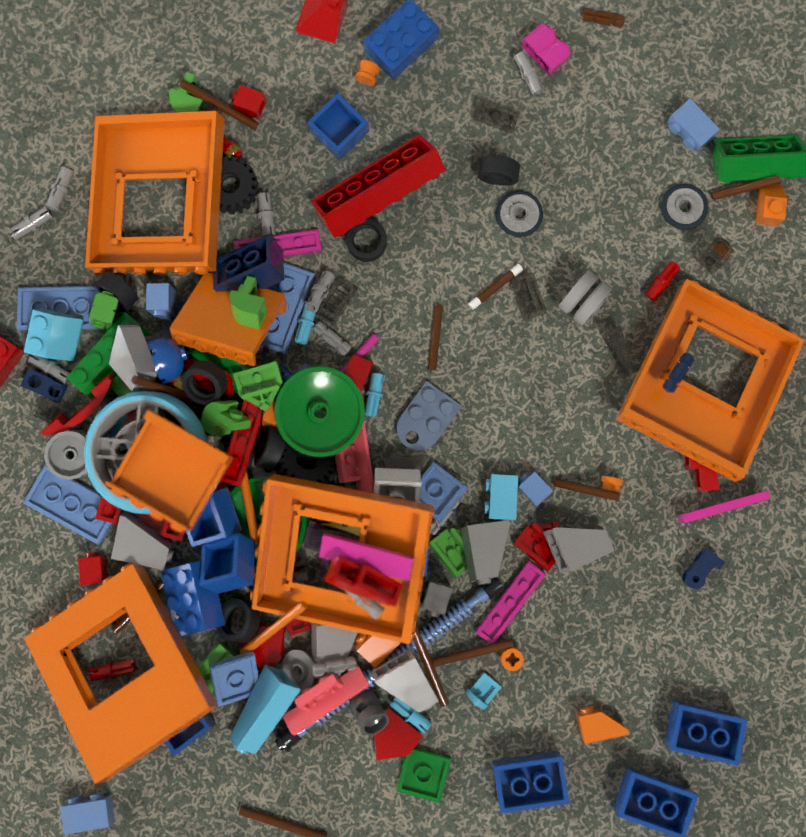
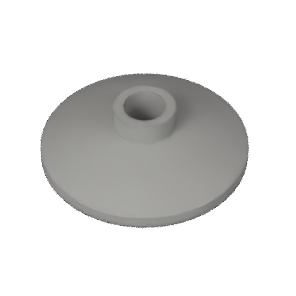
[280,650,316,696]

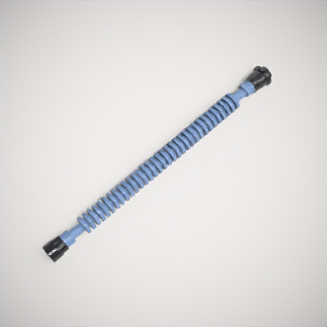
[275,577,505,752]

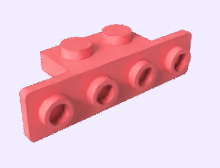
[335,422,374,493]
[283,666,369,736]

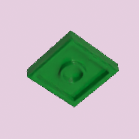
[396,747,451,803]

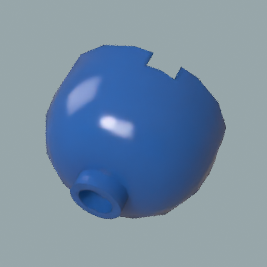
[147,337,188,384]

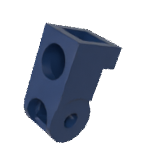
[20,368,68,403]
[682,548,725,589]

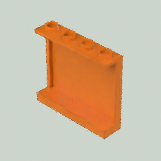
[170,272,287,367]
[105,410,233,533]

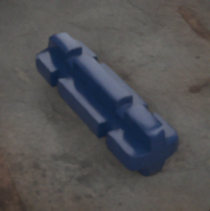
[662,353,694,393]

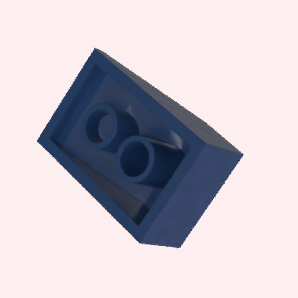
[213,234,285,292]

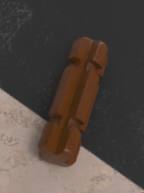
[583,8,625,28]

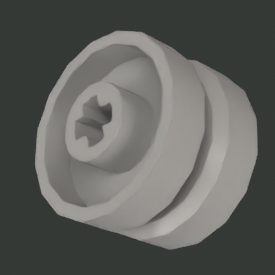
[558,270,613,327]
[44,429,88,480]

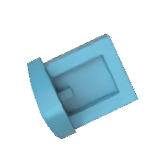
[465,672,502,709]

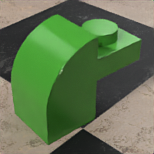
[169,72,206,112]
[230,276,267,329]
[200,400,251,437]

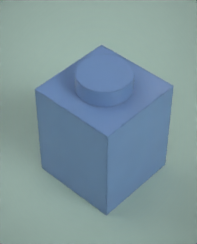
[518,471,553,507]

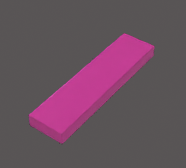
[234,229,322,257]
[677,490,770,523]
[319,533,415,581]
[475,561,546,644]

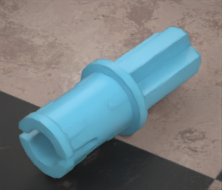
[295,301,316,345]
[365,373,385,417]
[390,697,432,734]

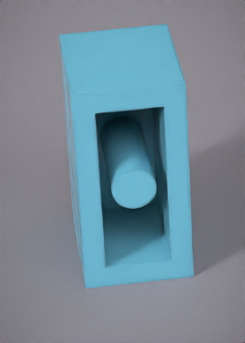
[484,474,518,520]

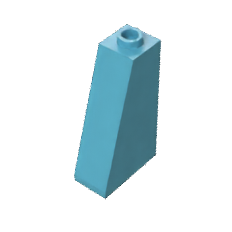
[229,665,300,754]

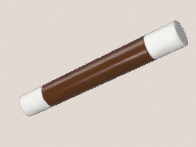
[468,264,523,310]

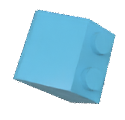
[24,308,84,361]

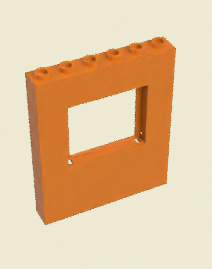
[85,111,225,276]
[616,279,805,482]
[250,474,434,644]
[24,563,218,784]

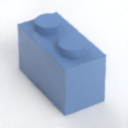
[667,99,720,153]
[146,283,178,322]
[60,792,115,835]

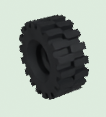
[219,156,259,215]
[274,445,334,484]

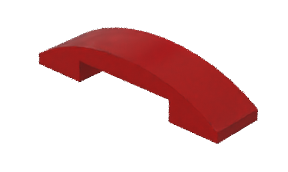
[40,372,114,436]
[95,497,185,542]

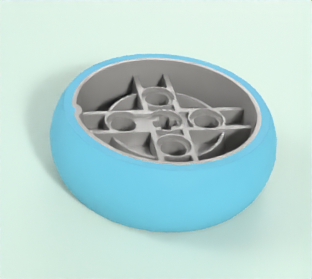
[84,391,207,514]

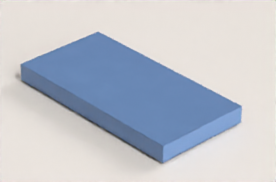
[261,263,315,355]
[17,286,100,331]
[23,464,112,545]

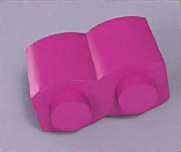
[522,23,571,76]

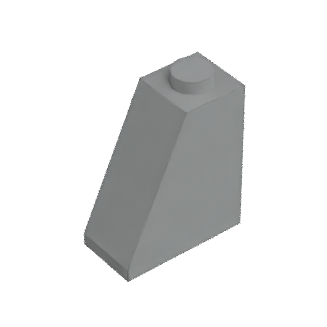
[109,325,157,392]
[111,511,174,570]
[461,520,510,585]
[543,527,615,573]
[311,622,358,680]
[371,649,439,713]

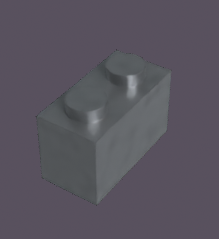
[422,580,452,617]

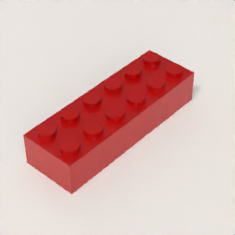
[310,134,446,238]

